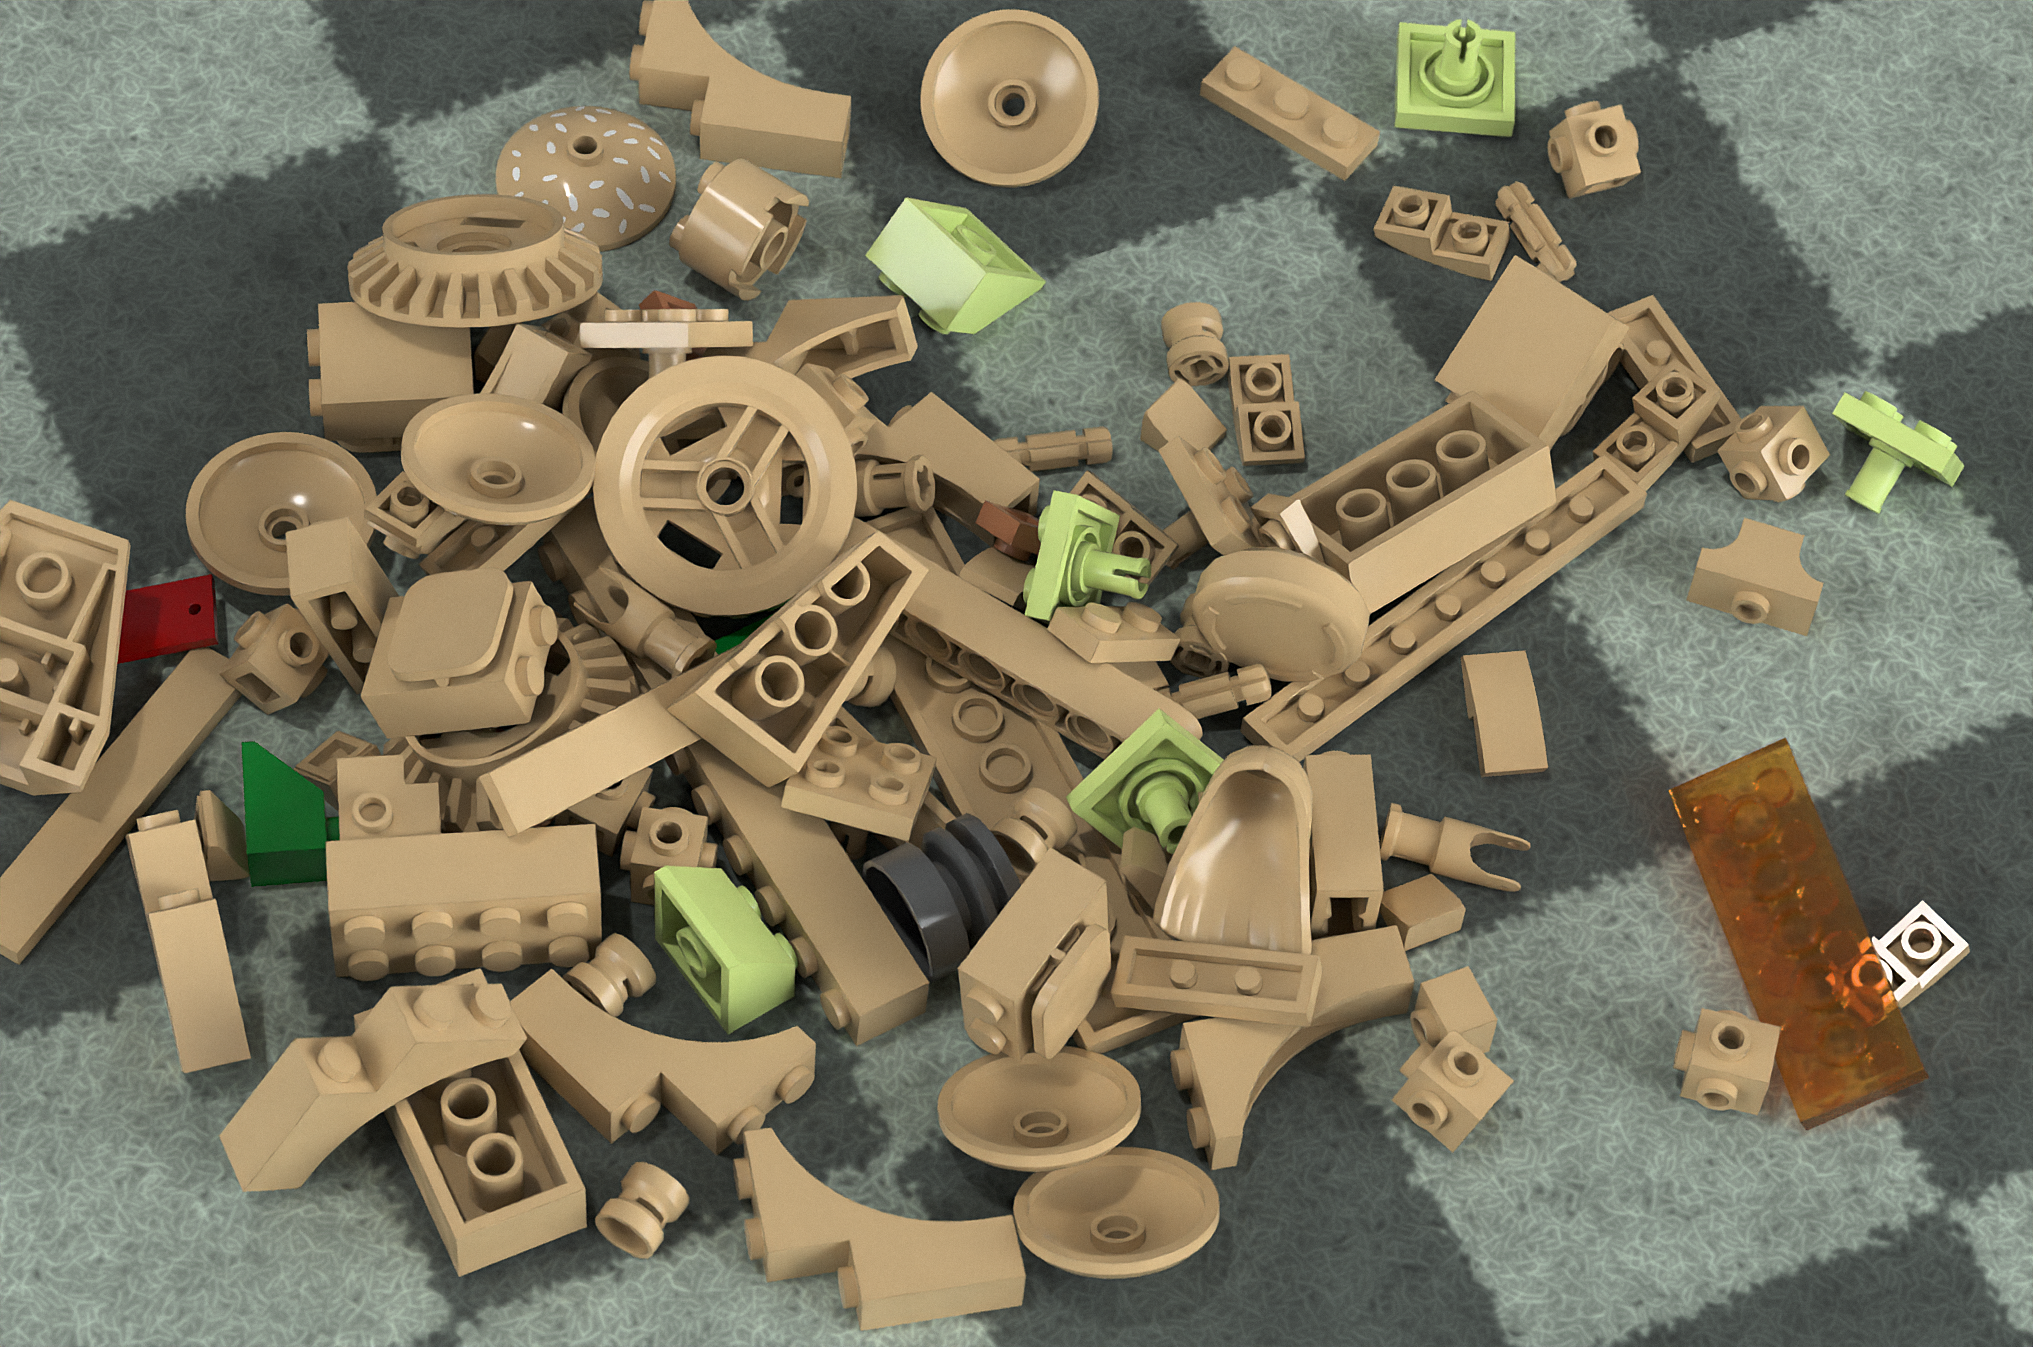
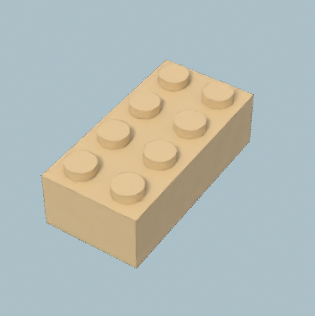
[1290,390,1557,614]
[326,824,602,981]
[354,968,587,1277]

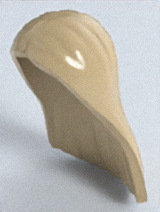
[1153,745,1313,955]

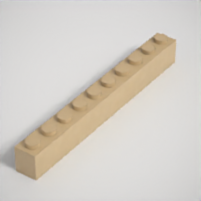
[538,496,929,1046]

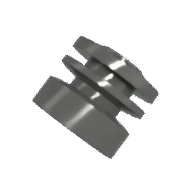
[862,813,1021,984]

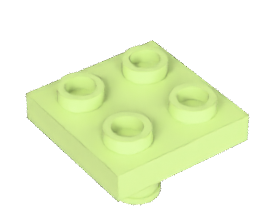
[1394,19,1515,137]
[1832,391,1964,514]
[1023,490,1151,625]
[1066,709,1224,854]

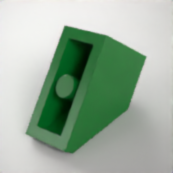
[241,741,340,887]

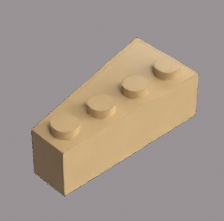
[666,530,929,788]

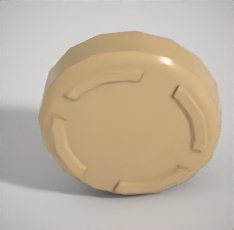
[1192,547,1370,682]

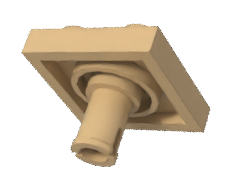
[580,309,753,379]
[1158,436,1265,570]
[781,726,937,860]

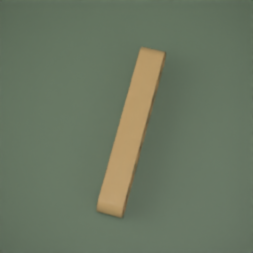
[836,517,1203,759]

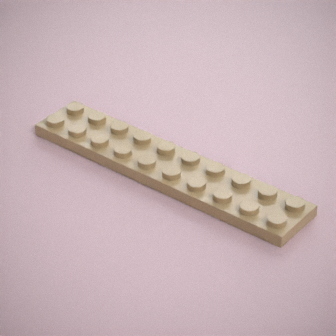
[865,506,1200,1054]

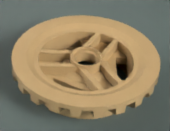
[348,194,603,328]
[593,356,857,619]
[383,617,640,834]

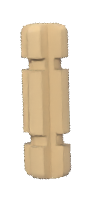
[1496,182,1576,282]
[993,426,1113,472]
[1157,663,1272,719]

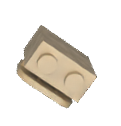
[1435,255,1630,450]
[307,302,474,453]
[360,567,558,739]
[1303,751,1384,940]
[958,848,1111,1062]

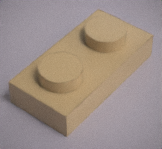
[1047,602,1180,663]

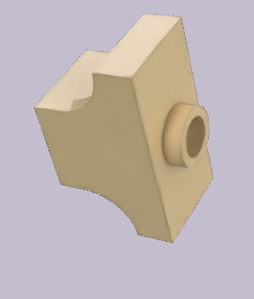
[1686,518,1824,636]

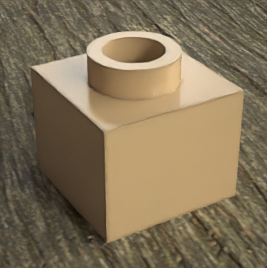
[1410,966,1498,1053]

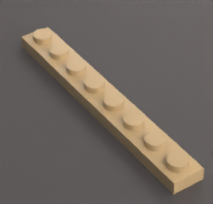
[1240,454,1647,762]

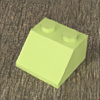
[865,198,1046,335]
[654,866,798,1034]

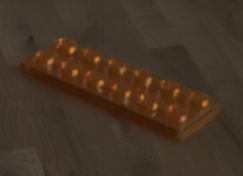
[1668,737,1930,1131]

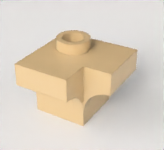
[336,755,441,840]

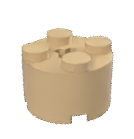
[669,158,809,301]

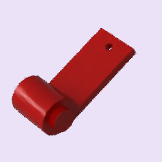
[117,574,219,664]

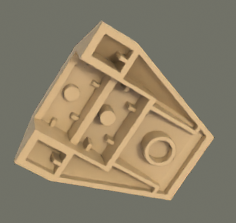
[0,500,131,796]

